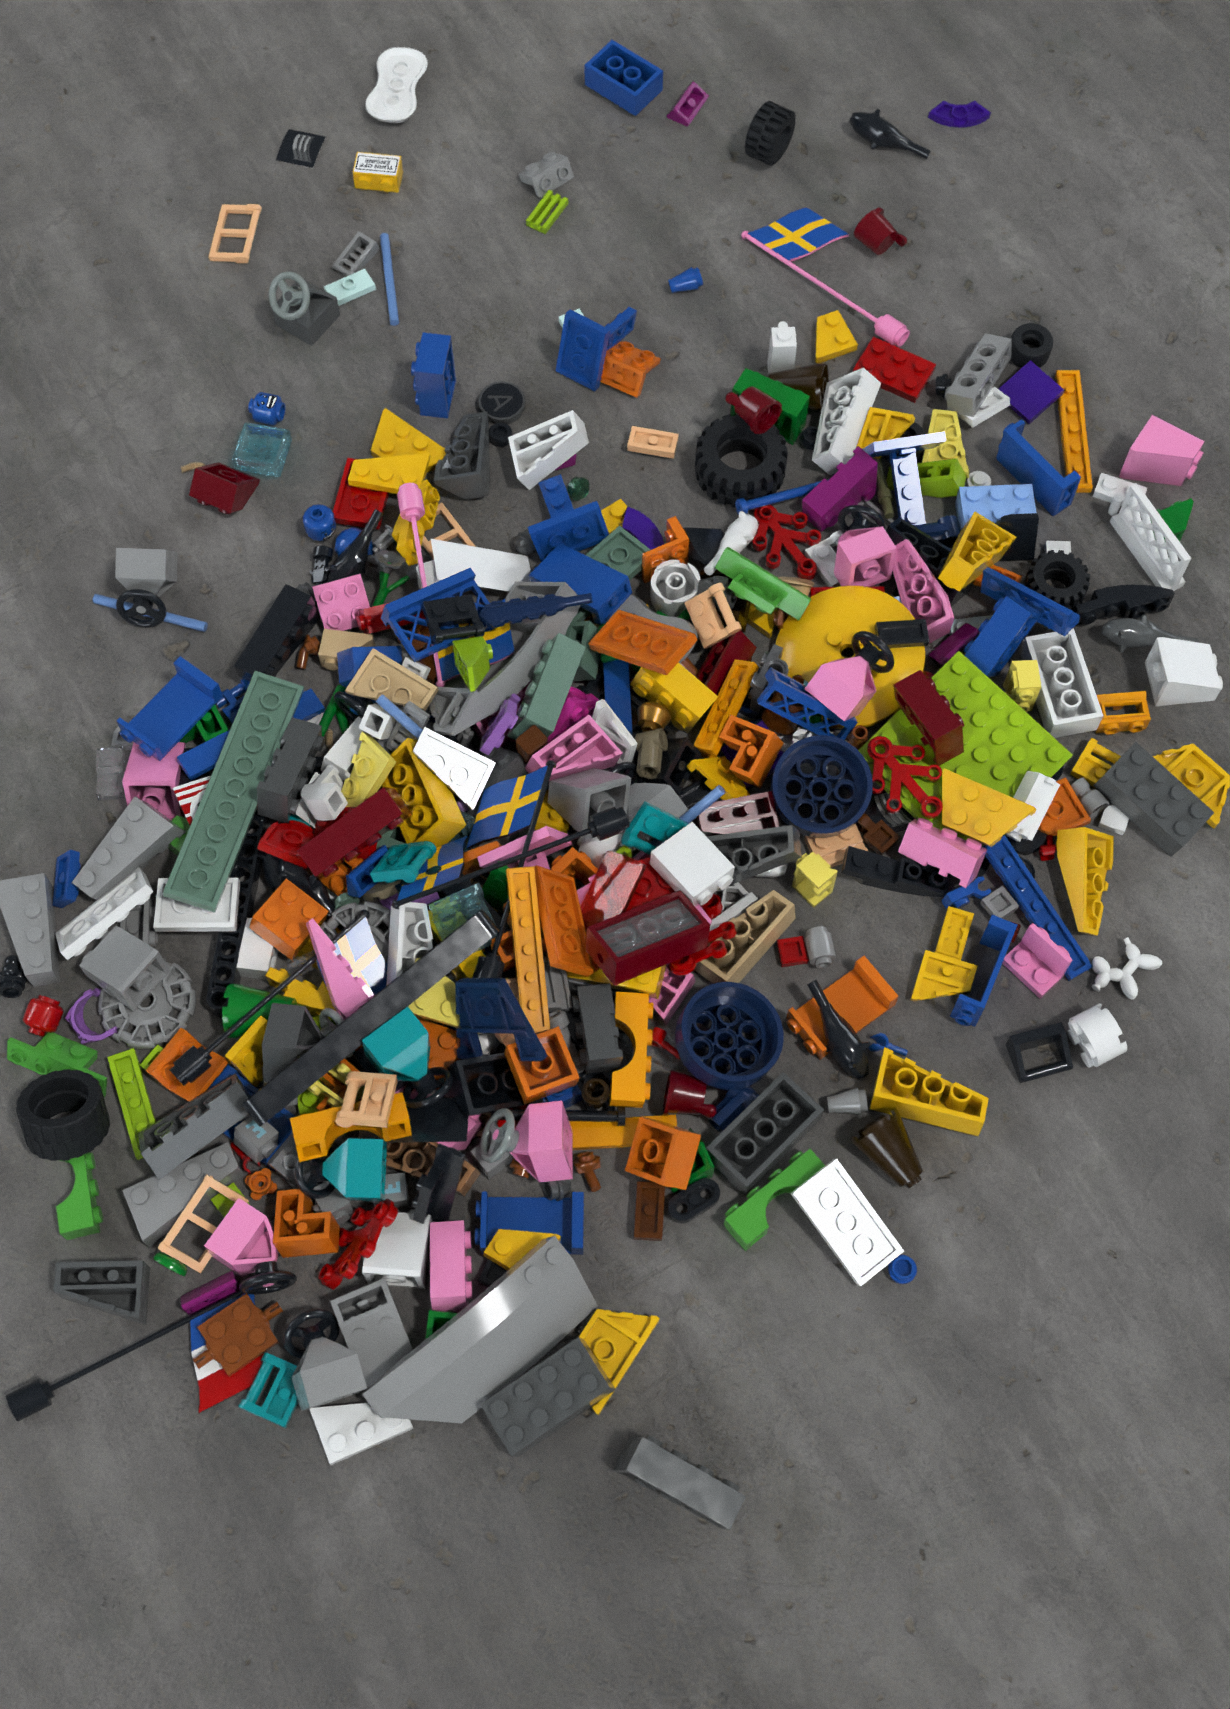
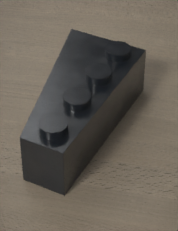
[886,517,976,607]

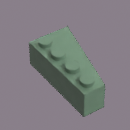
[507,633,585,740]

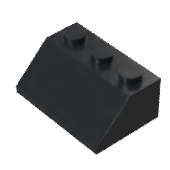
[446,1053,543,1117]

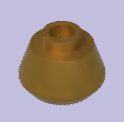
[637,702,671,732]

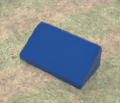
[346,845,388,898]

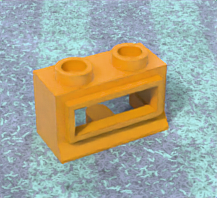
[1095,691,1151,735]

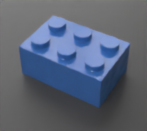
[584,40,663,116]
[411,332,456,418]
[963,596,1042,677]

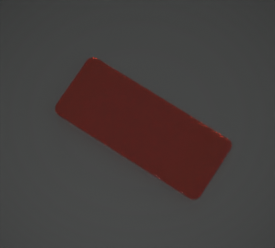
[580,850,646,972]

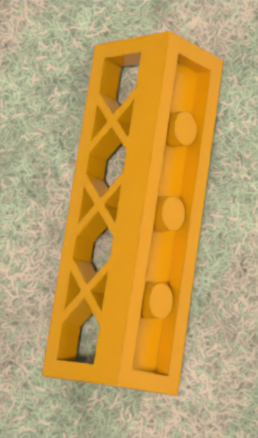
[694,659,759,758]

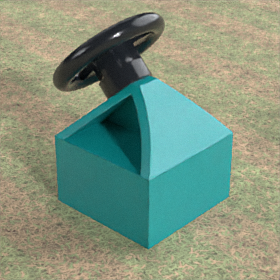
[362,1006,453,1109]
[295,1138,387,1201]

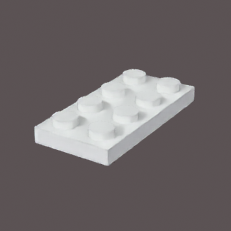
[55,867,153,960]
[790,1159,904,1286]

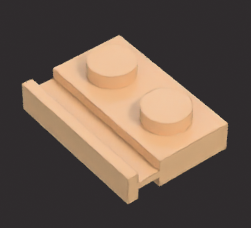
[804,824,868,868]

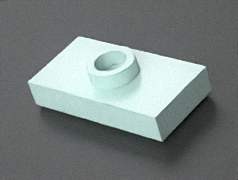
[324,269,376,306]

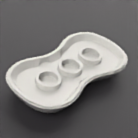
[366,47,427,123]

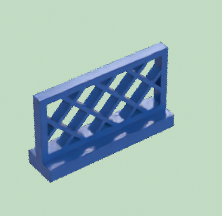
[381,567,492,662]

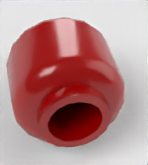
[23,995,64,1037]

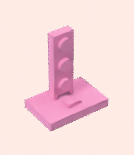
[477,826,572,869]

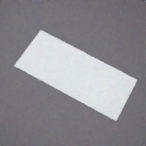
[431,539,531,592]

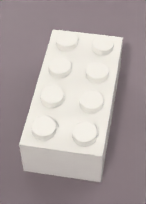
[1020,628,1103,738]

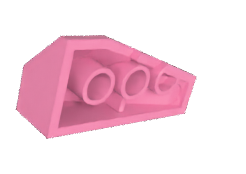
[306,919,375,1020]

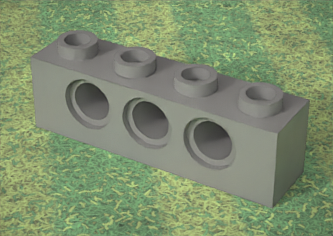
[944,333,1012,417]

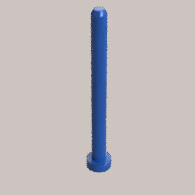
[735,479,829,515]

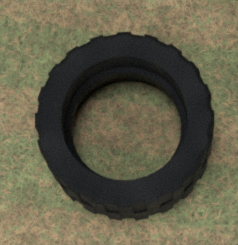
[16,1069,110,1161]

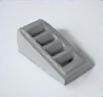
[332,231,380,277]
[386,701,430,752]

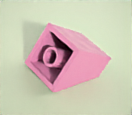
[1119,415,1204,486]
[122,742,186,820]

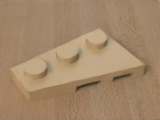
[345,648,439,711]

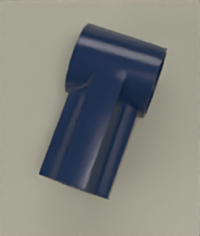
[913,515,961,548]
[706,1086,759,1133]

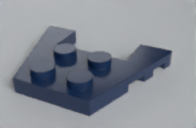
[455,978,547,1061]

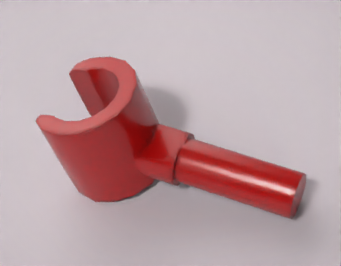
[1039,835,1056,861]
[652,1027,680,1059]
[230,1142,261,1174]

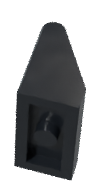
[1005,1022,1073,1083]

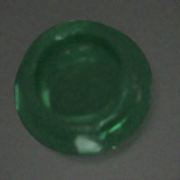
[567,477,589,501]

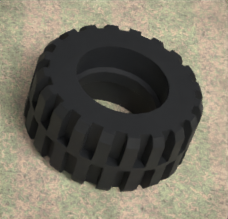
[695,413,788,508]

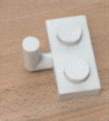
[1092,473,1147,516]

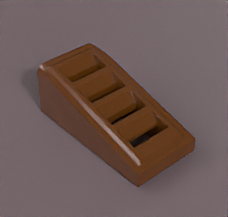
[516,725,548,765]

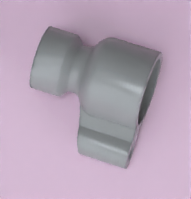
[1071,777,1109,819]

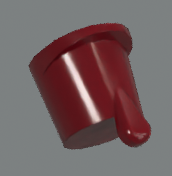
[853,207,907,255]
[725,386,782,434]
[662,1070,716,1118]

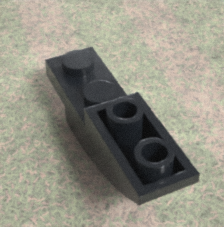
[1073,584,1175,626]
[841,846,951,897]

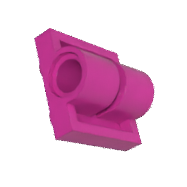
[547,686,599,744]

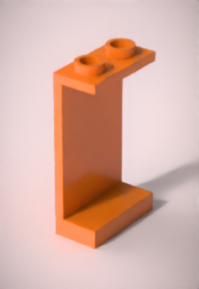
[786,956,899,1060]

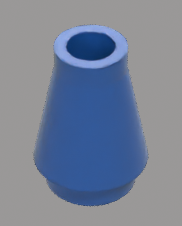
[668,267,703,293]

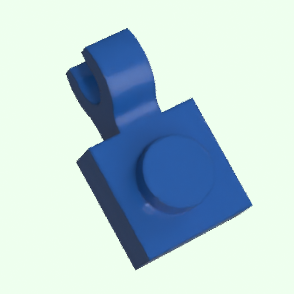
[941,877,991,910]

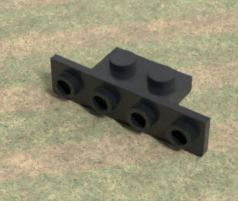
[412,1143,465,1224]

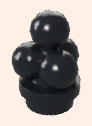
[0,955,28,998]

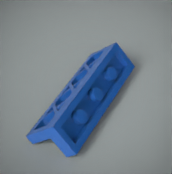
[980,567,1080,637]
[757,667,858,740]

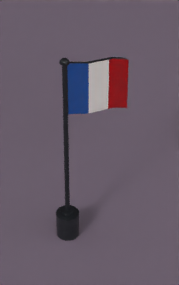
[6,1291,263,1422]

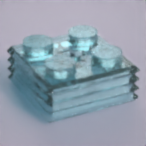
[232,423,292,477]

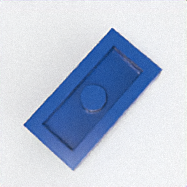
[52,850,81,908]

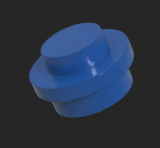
[888,1255,917,1284]

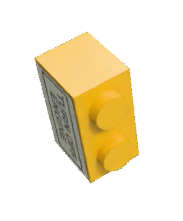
[353,152,403,193]

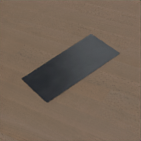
[359,1098,468,1143]

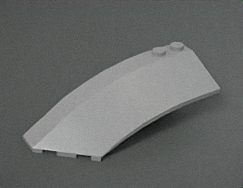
[430,581,581,736]
[362,1236,598,1424]

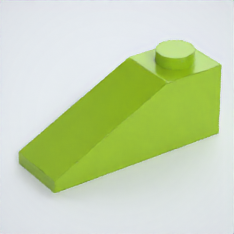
[886,458,966,498]
[452,636,493,692]

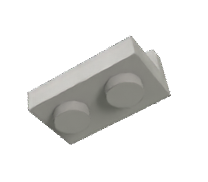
[519,152,574,198]
[120,898,158,948]

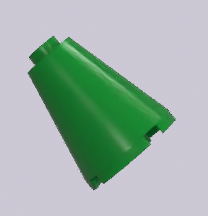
[222,984,301,1038]

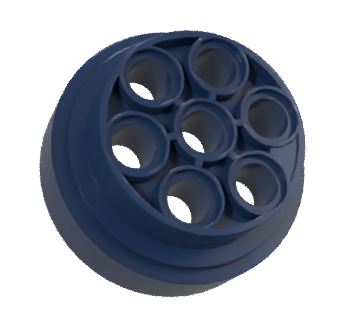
[770,735,873,838]
[675,982,784,1090]

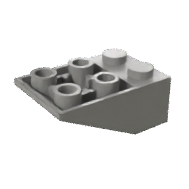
[330,1278,413,1387]

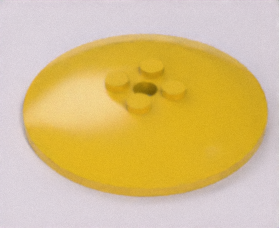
[775,586,925,729]

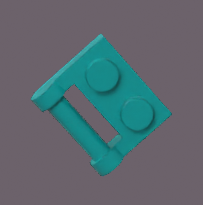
[621,801,688,855]
[370,841,436,883]
[238,1352,298,1429]

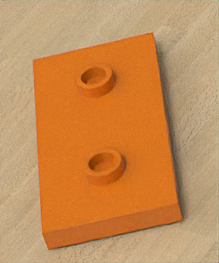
[588,609,697,675]
[534,865,594,977]

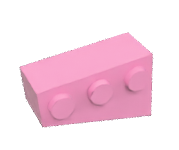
[898,818,987,888]

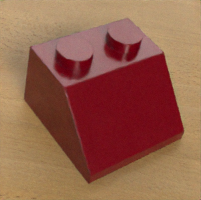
[189,462,260,514]

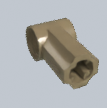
[635,728,668,779]

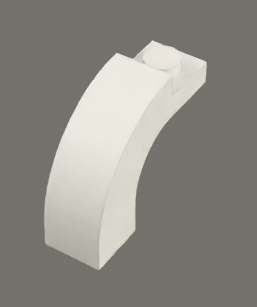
[359,657,431,740]

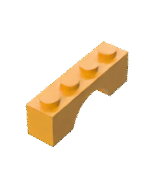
[609,992,653,1108]
[290,1092,412,1162]

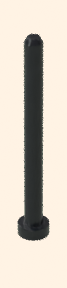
[491,1107,625,1126]

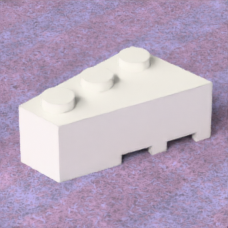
[508,410,589,490]

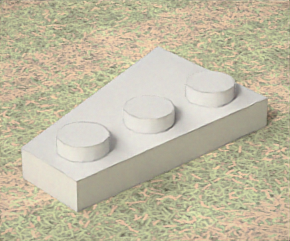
[412,727,496,810]

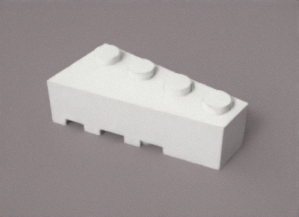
[812,367,881,475]

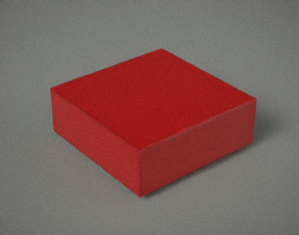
[776,936,808,968]

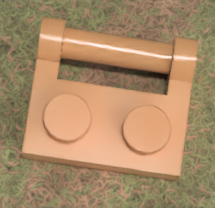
[684,582,742,648]
[335,1071,398,1128]

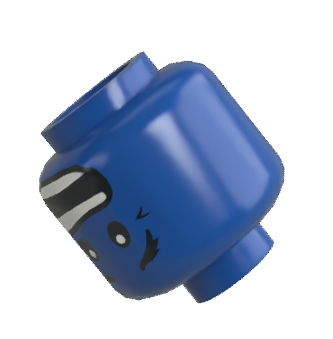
[248,392,286,426]
[303,504,336,541]

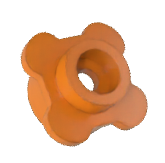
[245,1168,277,1201]

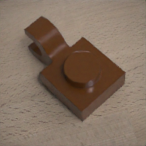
[856,813,900,855]

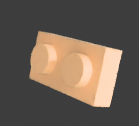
[627,426,679,459]

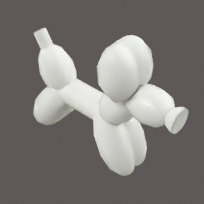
[1091,937,1162,1000]

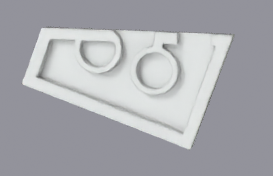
[310,1403,414,1465]

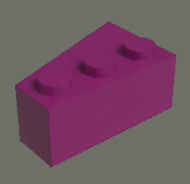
[802,446,878,532]

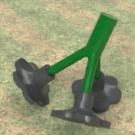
[367,550,418,607]

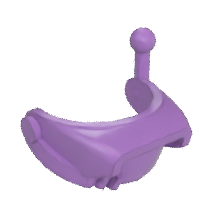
[65,988,118,1045]

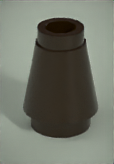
[582,1078,610,1109]

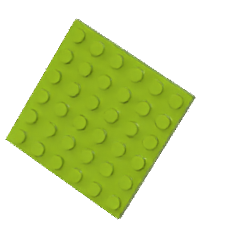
[858,651,1073,847]

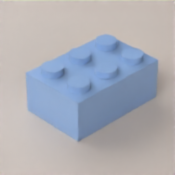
[955,484,1036,530]

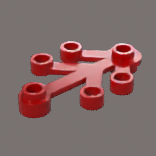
[752,505,821,580]
[867,736,943,819]
[669,894,737,975]
[318,1199,398,1290]

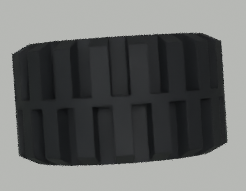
[745,101,796,166]
[1023,550,1090,611]

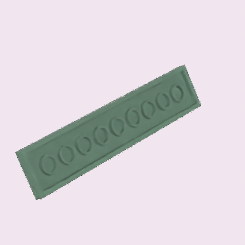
[163,671,304,912]

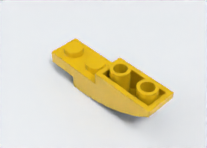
[392,480,440,566]
[265,967,336,1016]

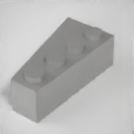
[0,873,60,987]
[122,1142,244,1249]

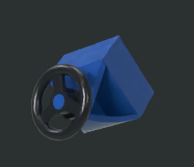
[334,646,403,721]

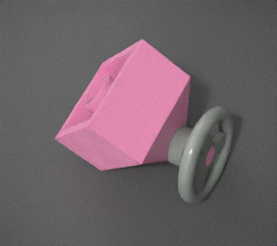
[480,1101,573,1183]

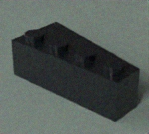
[234,584,320,681]

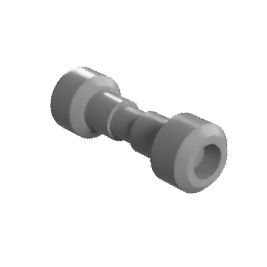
[549,1010,585,1074]

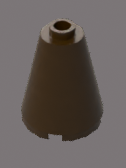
[768,363,829,411]
[850,1107,923,1188]

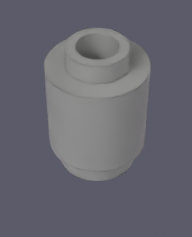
[805,926,836,968]

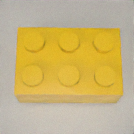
[630,662,718,734]

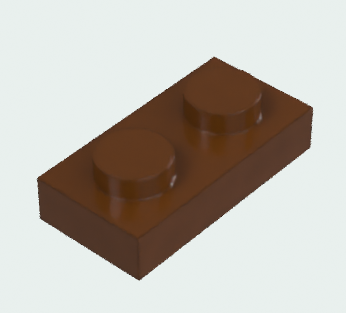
[634,1181,665,1241]

